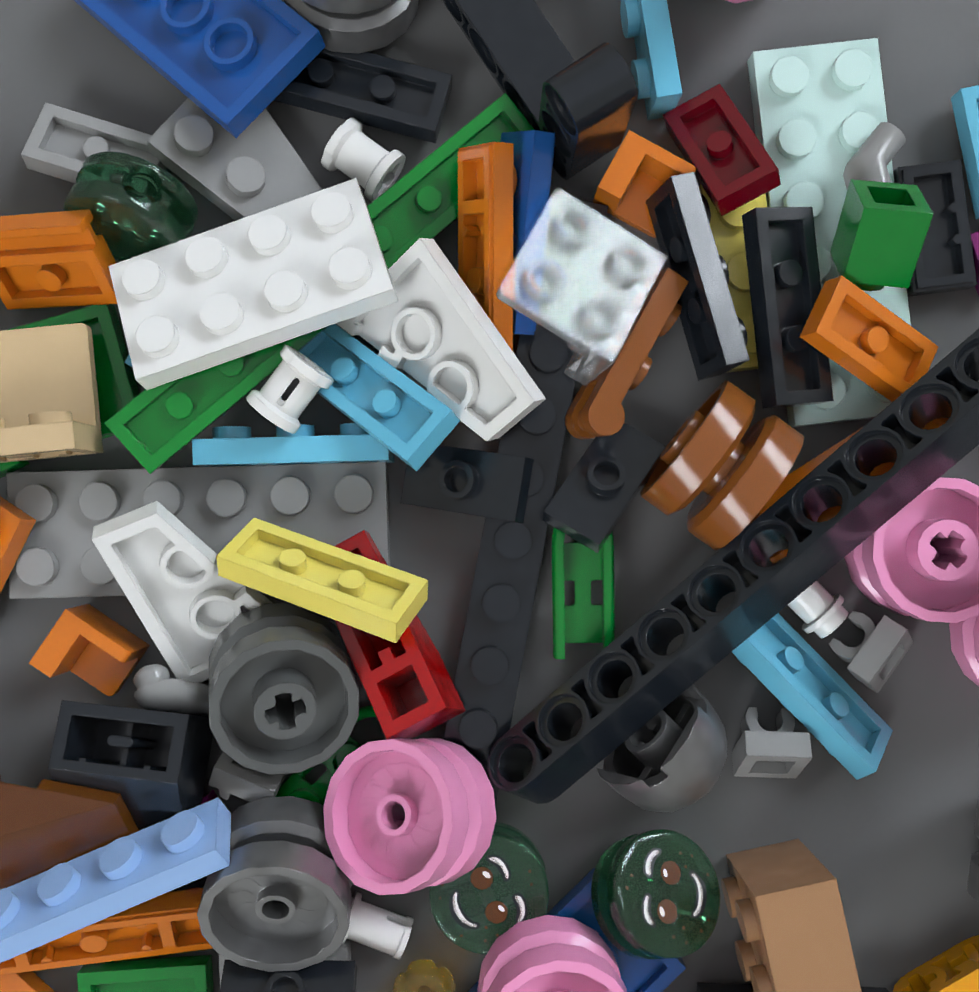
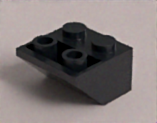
[48,700,213,831]

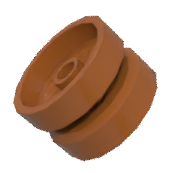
[640,380,805,551]

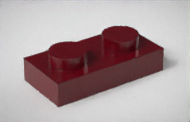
[663,83,781,216]

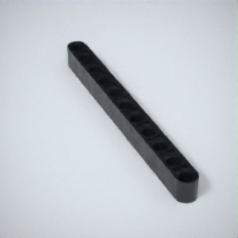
[487,329,979,804]

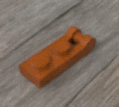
[565,267,689,440]

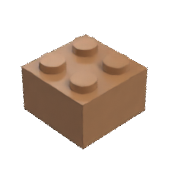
[721,839,862,992]

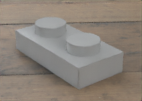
[21,102,167,206]

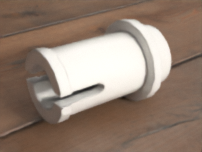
[788,581,849,639]
[342,891,414,960]

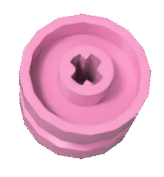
[844,477,979,623]
[323,738,497,895]
[477,915,627,992]

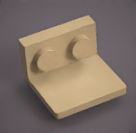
[0,323,103,463]

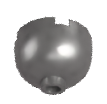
[597,684,727,812]

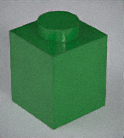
[830,179,934,291]

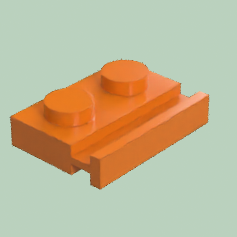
[0,209,117,310]

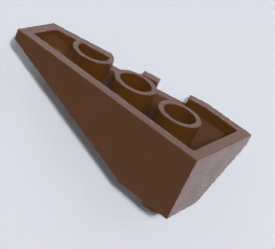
[0,776,139,889]

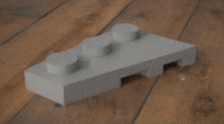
[147,98,322,221]

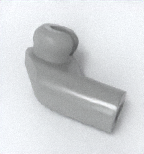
[843,122,906,190]
[133,664,209,718]

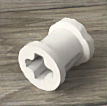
[321,118,406,202]
[246,345,334,434]

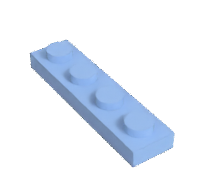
[0,797,231,963]

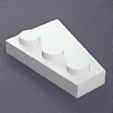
[336,238,546,441]
[92,501,273,683]

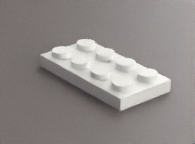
[108,178,398,390]

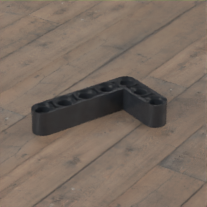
[442,0,638,180]

